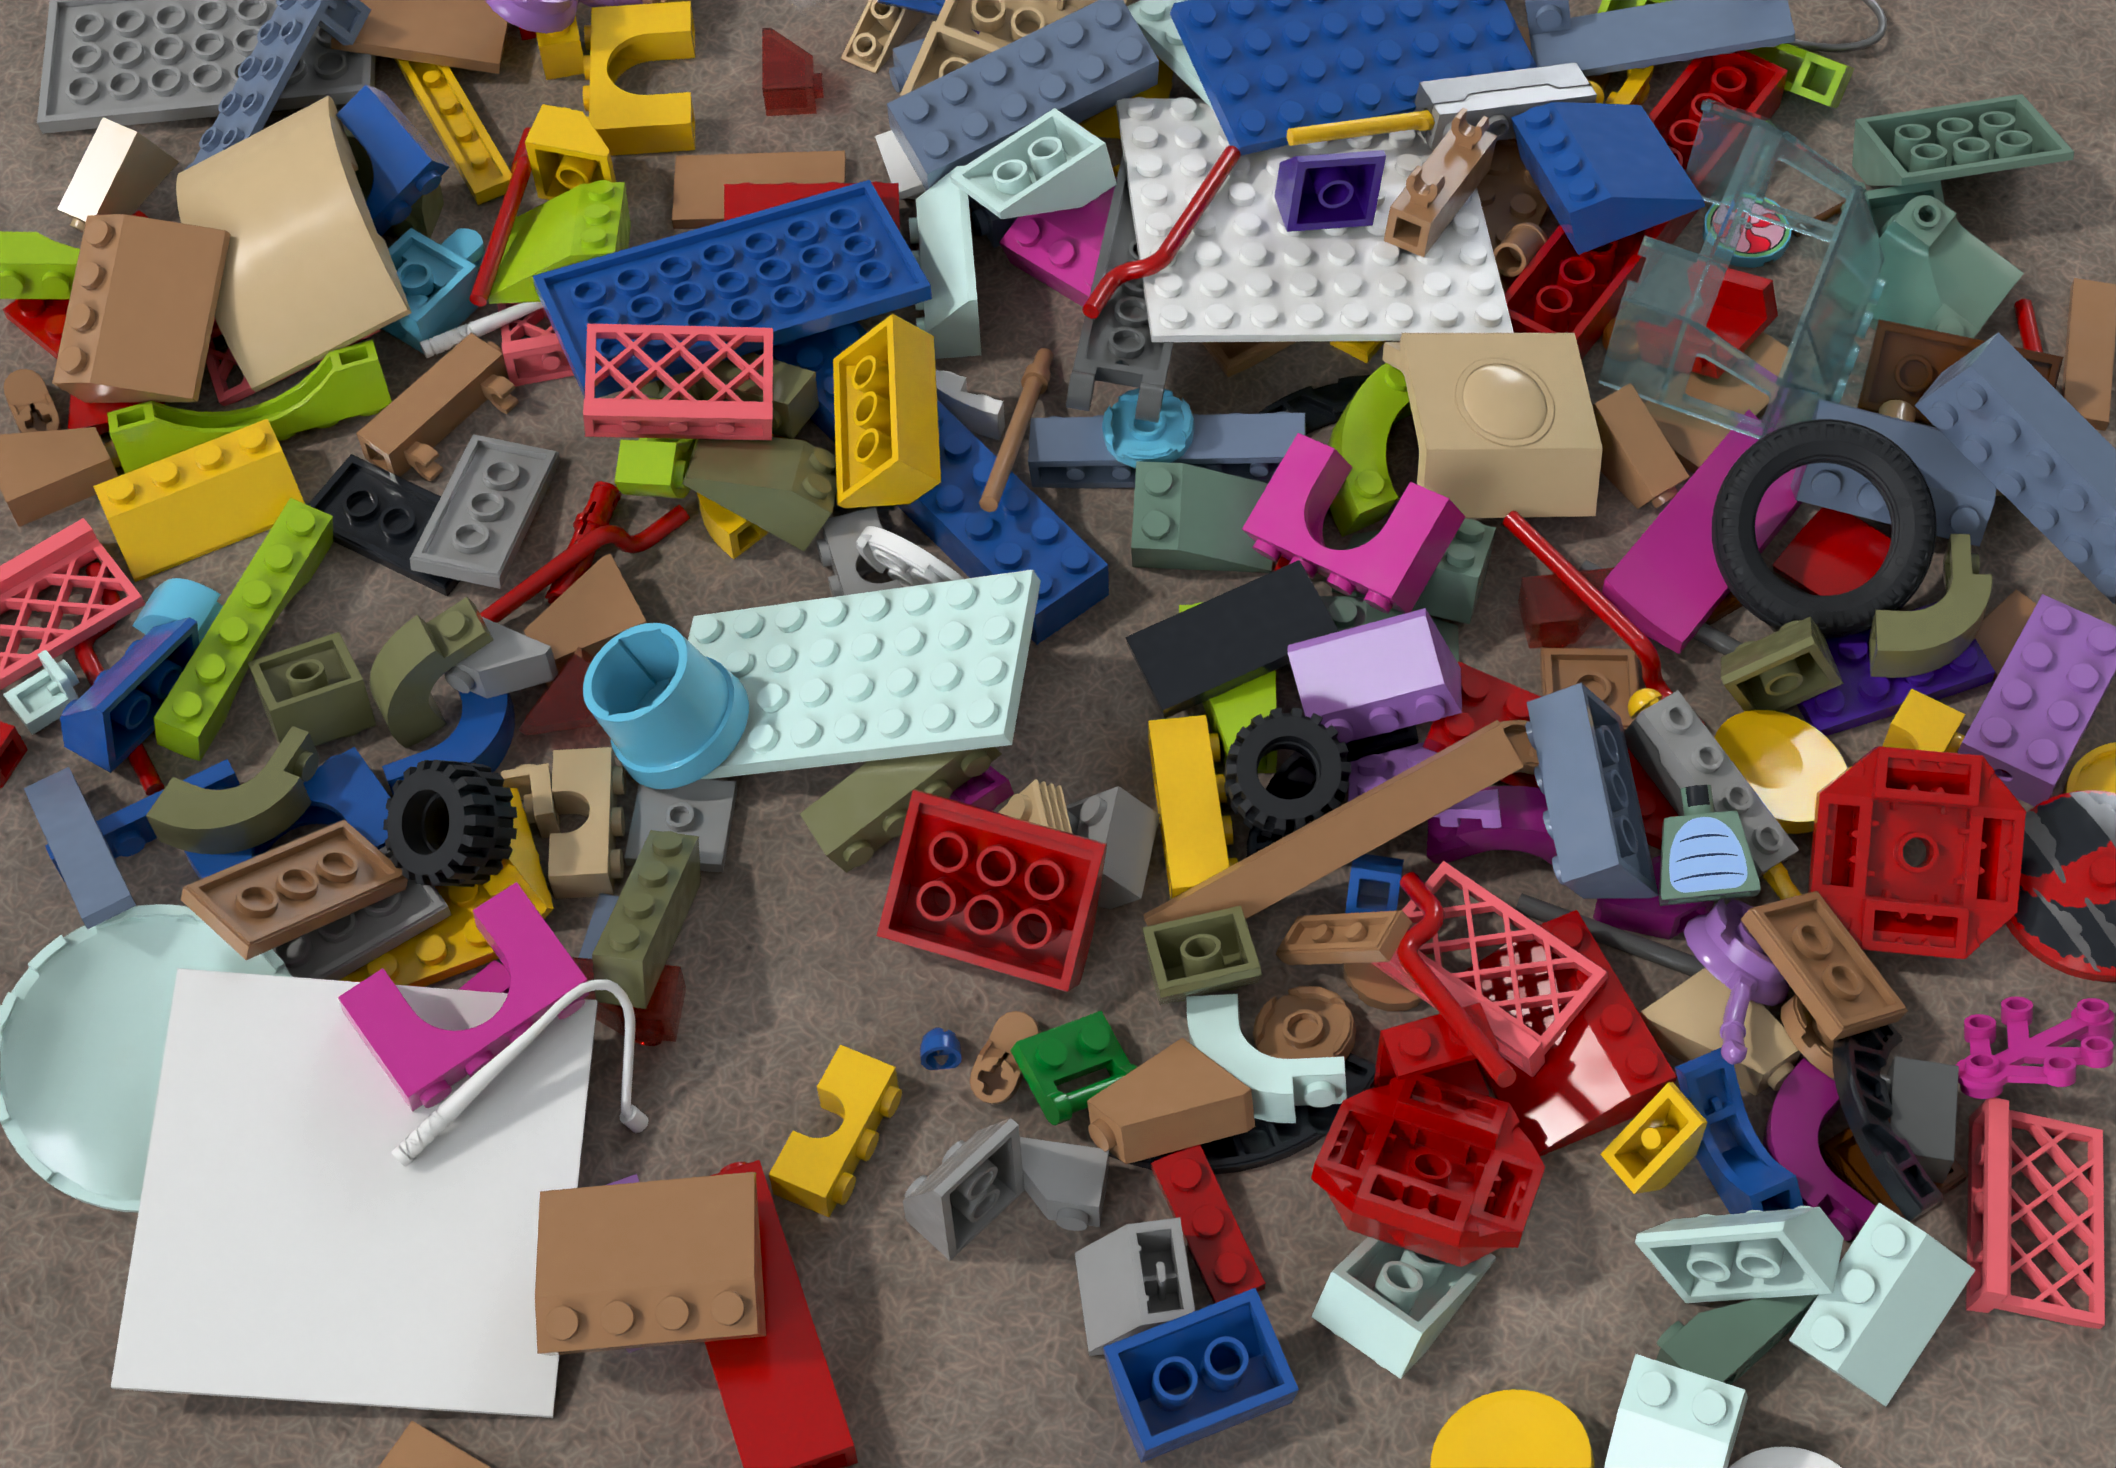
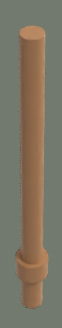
[979,348,1054,512]

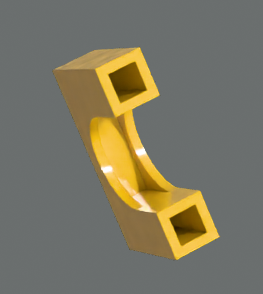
[583,1,695,156]

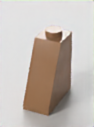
[1592,383,1690,509]
[0,427,122,527]
[523,553,647,689]
[1087,1038,1255,1164]

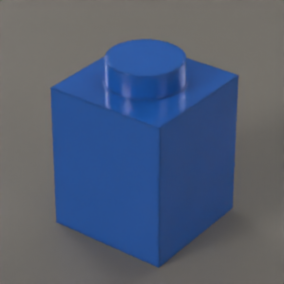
[1345,854,1404,913]

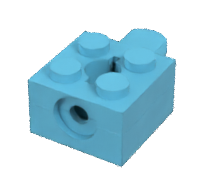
[381,228,485,354]

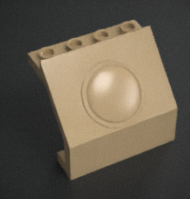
[1383,333,1603,518]

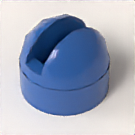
[920,1027,962,1070]

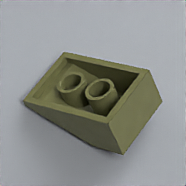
[682,437,837,551]

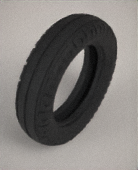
[1712,419,1937,639]

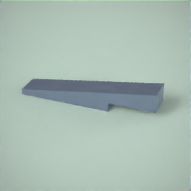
[24,767,136,930]

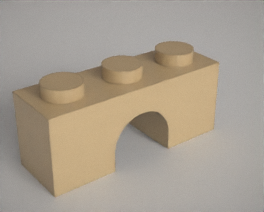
[548,747,626,899]

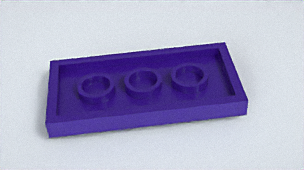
[1797,601,1995,736]

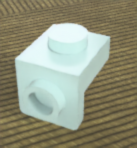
[3,650,80,735]

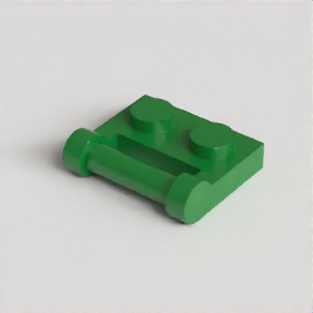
[1010,1010,1137,1126]

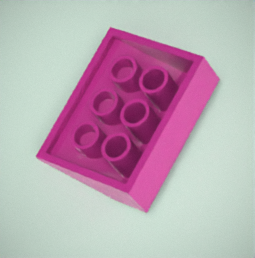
[999,177,1117,307]

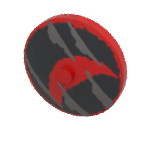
[2005,790,2116,982]

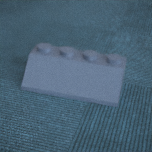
[1790,398,1997,547]
[1525,683,1659,899]

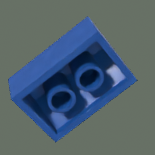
[60,617,199,773]
[1103,1288,1299,1463]

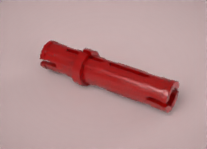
[545,481,622,604]

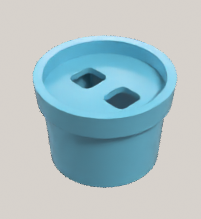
[583,623,749,789]

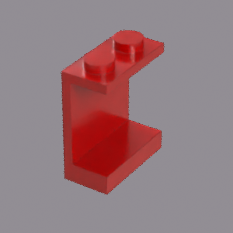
[1636,260,1778,379]
[1374,1002,1499,1096]

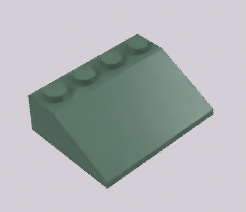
[1852,94,2074,186]

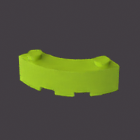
[1328,363,1412,537]
[614,398,696,498]

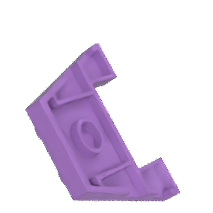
[1348,742,1502,828]

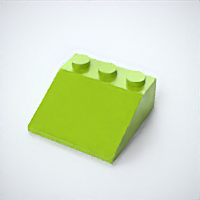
[488,180,631,304]

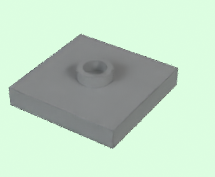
[625,779,738,873]

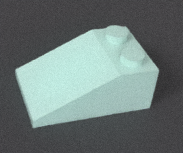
[950,108,1117,219]
[1311,1237,1496,1379]
[1604,1354,1748,1468]

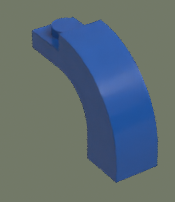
[382,691,515,795]
[1675,1048,1804,1214]

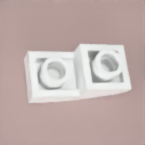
[875,130,926,200]
[936,370,1005,440]

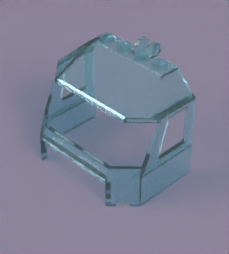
[1598,98,1886,439]

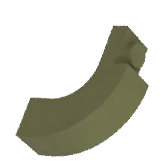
[1869,534,1992,678]
[370,597,494,748]
[146,726,320,855]

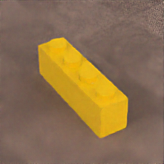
[1148,715,1238,900]

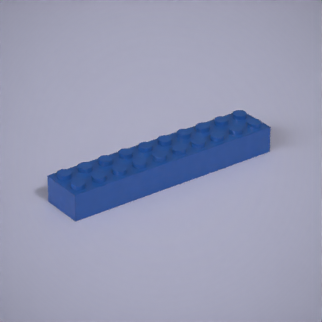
[755,321,1109,645]

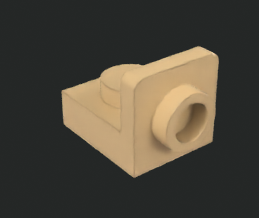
[501,763,561,838]

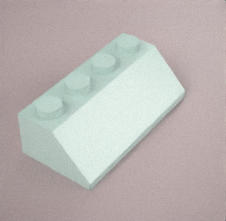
[909,165,981,359]

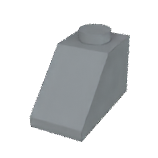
[444,617,558,699]
[1020,1137,1110,1231]

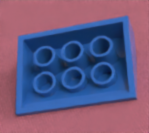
[1511,102,1705,255]

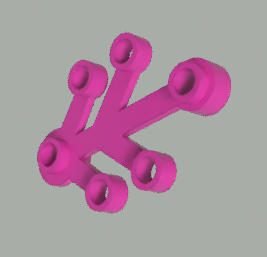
[1955,996,2114,1099]

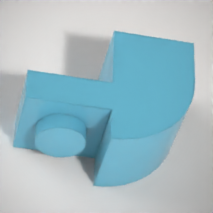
[132,578,223,644]

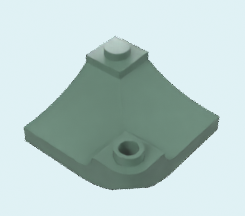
[1832,195,2024,338]

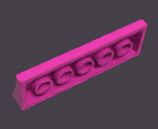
[1602,409,1802,654]

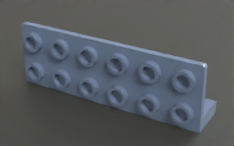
[176,0,371,196]
[1525,0,1795,77]

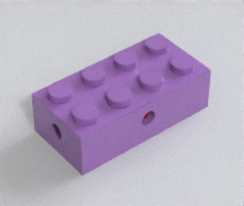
[1958,594,2116,806]

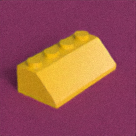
[833,313,941,508]
[93,418,305,582]

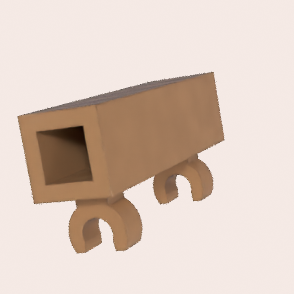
[1384,108,1497,257]
[356,333,519,482]

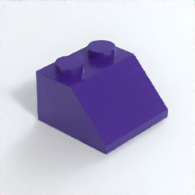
[1274,150,1386,232]

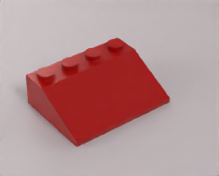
[876,789,1107,992]
[1463,910,1677,1156]

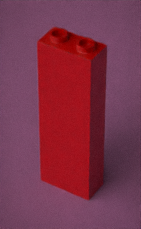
[705,1160,858,1468]

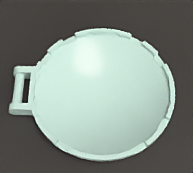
[0,904,293,1213]

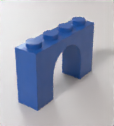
[336,84,450,236]
[184,746,391,879]

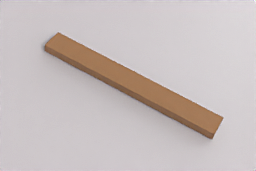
[1143,720,1524,926]

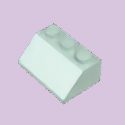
[1789,1203,1976,1407]
[1635,1206,1844,1303]

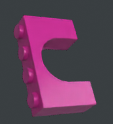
[1242,433,1466,614]
[338,882,589,1112]

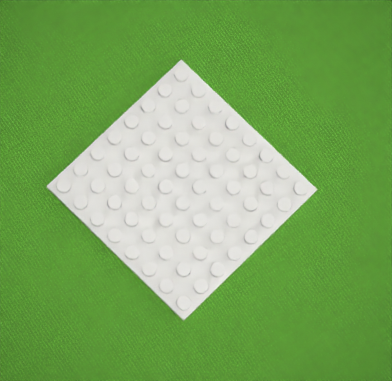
[1116,97,1514,342]
[111,968,598,1418]

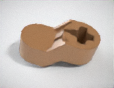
[3,369,62,433]
[970,1011,1041,1105]

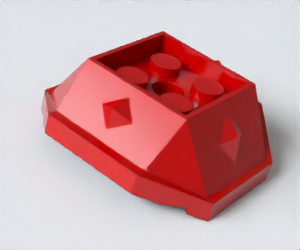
[1808,746,2026,959]
[1311,1074,1545,1267]

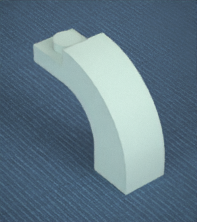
[1186,994,1347,1123]

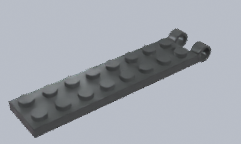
[1066,154,1174,423]

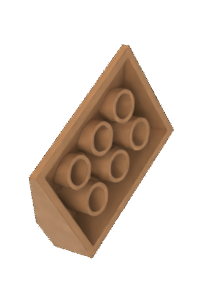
[52,214,231,403]
[535,1172,766,1356]

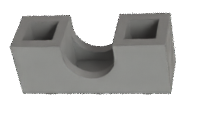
[816,507,902,597]

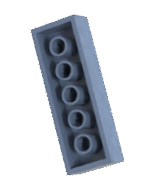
[887,0,1159,191]
[1915,332,2116,604]

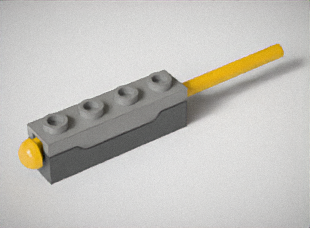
[1287,63,1604,149]
[1624,688,1802,900]

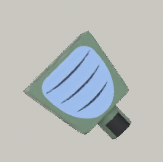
[1659,785,1761,906]

